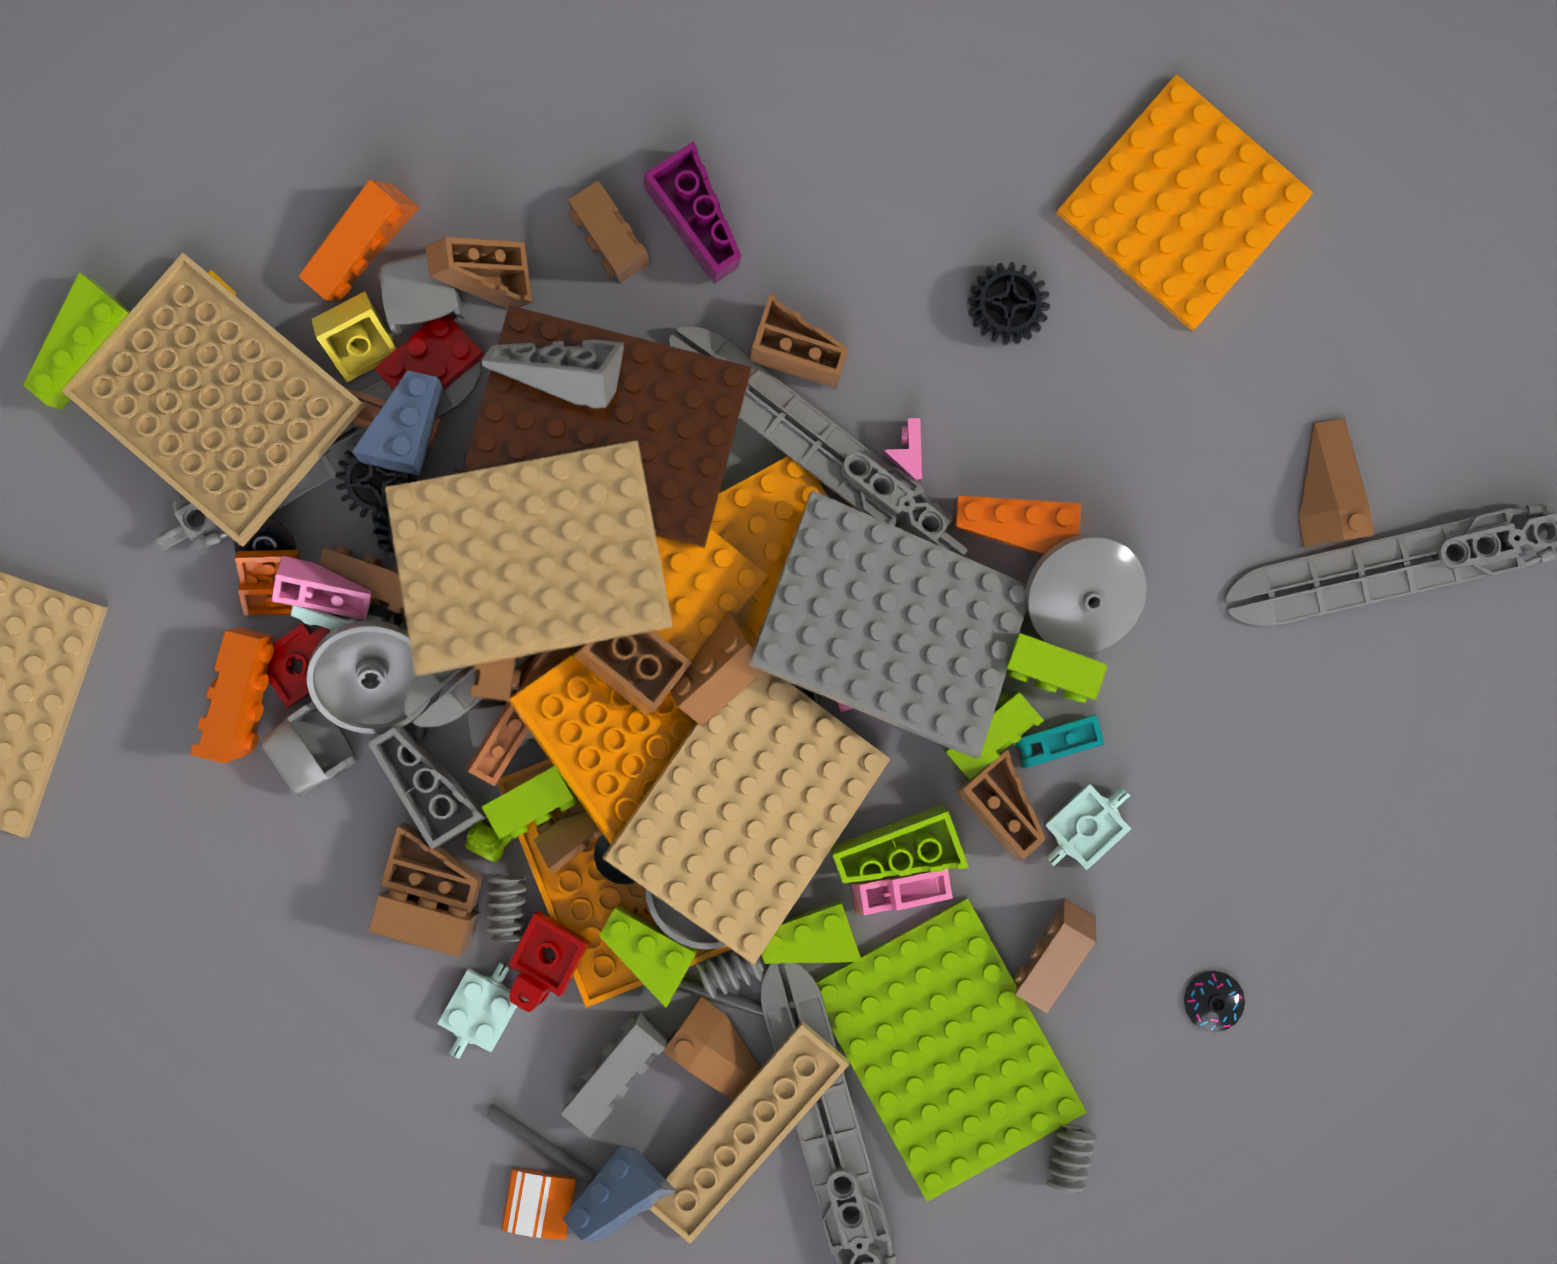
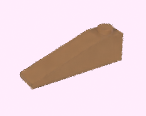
[534,810,603,874]

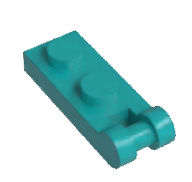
[1015,715,1105,768]

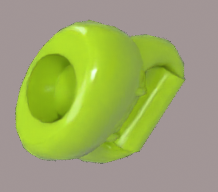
[465,819,512,862]

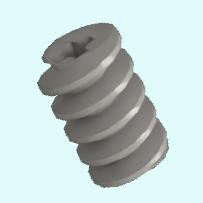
[484,876,527,942]
[696,950,764,999]
[1045,1124,1097,1194]

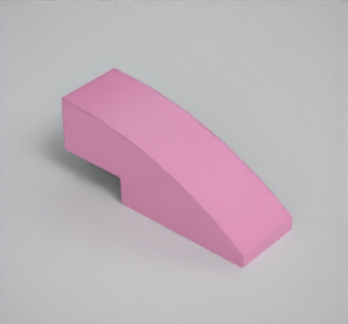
[851,869,953,915]

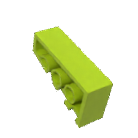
[23,272,131,410]
[831,804,969,883]

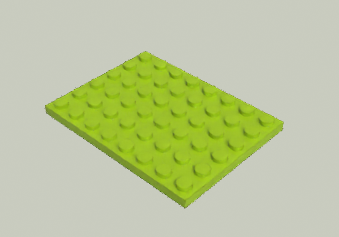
[815,897,1087,1202]

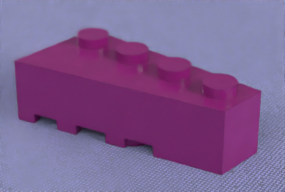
[643,141,741,284]

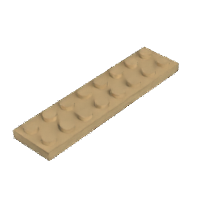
[649,1021,850,1244]

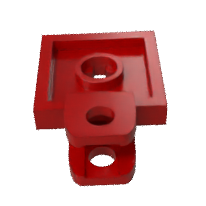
[267,623,331,708]
[508,911,590,1012]

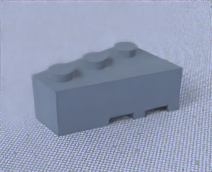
[352,370,444,476]
[563,1146,676,1242]

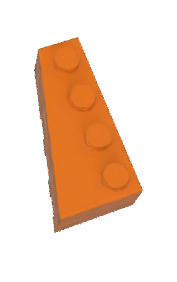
[298,179,420,301]
[953,495,1081,557]
[190,627,274,764]

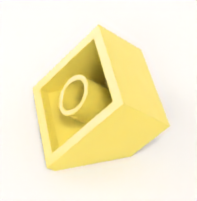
[311,291,397,382]

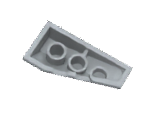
[481,340,624,408]

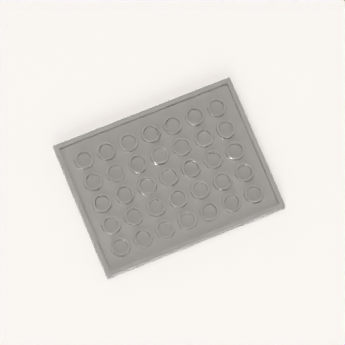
[748,491,1027,758]

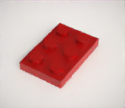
[374,314,485,391]

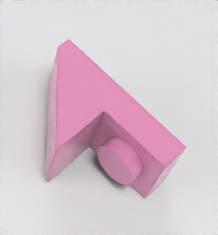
[883,418,922,482]

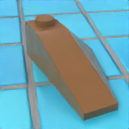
[1298,418,1374,547]
[663,996,761,1100]

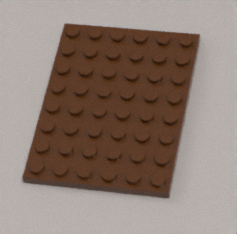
[462,305,752,549]

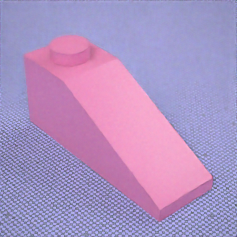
[272,556,372,620]

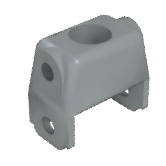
[378,253,465,335]
[261,701,359,797]

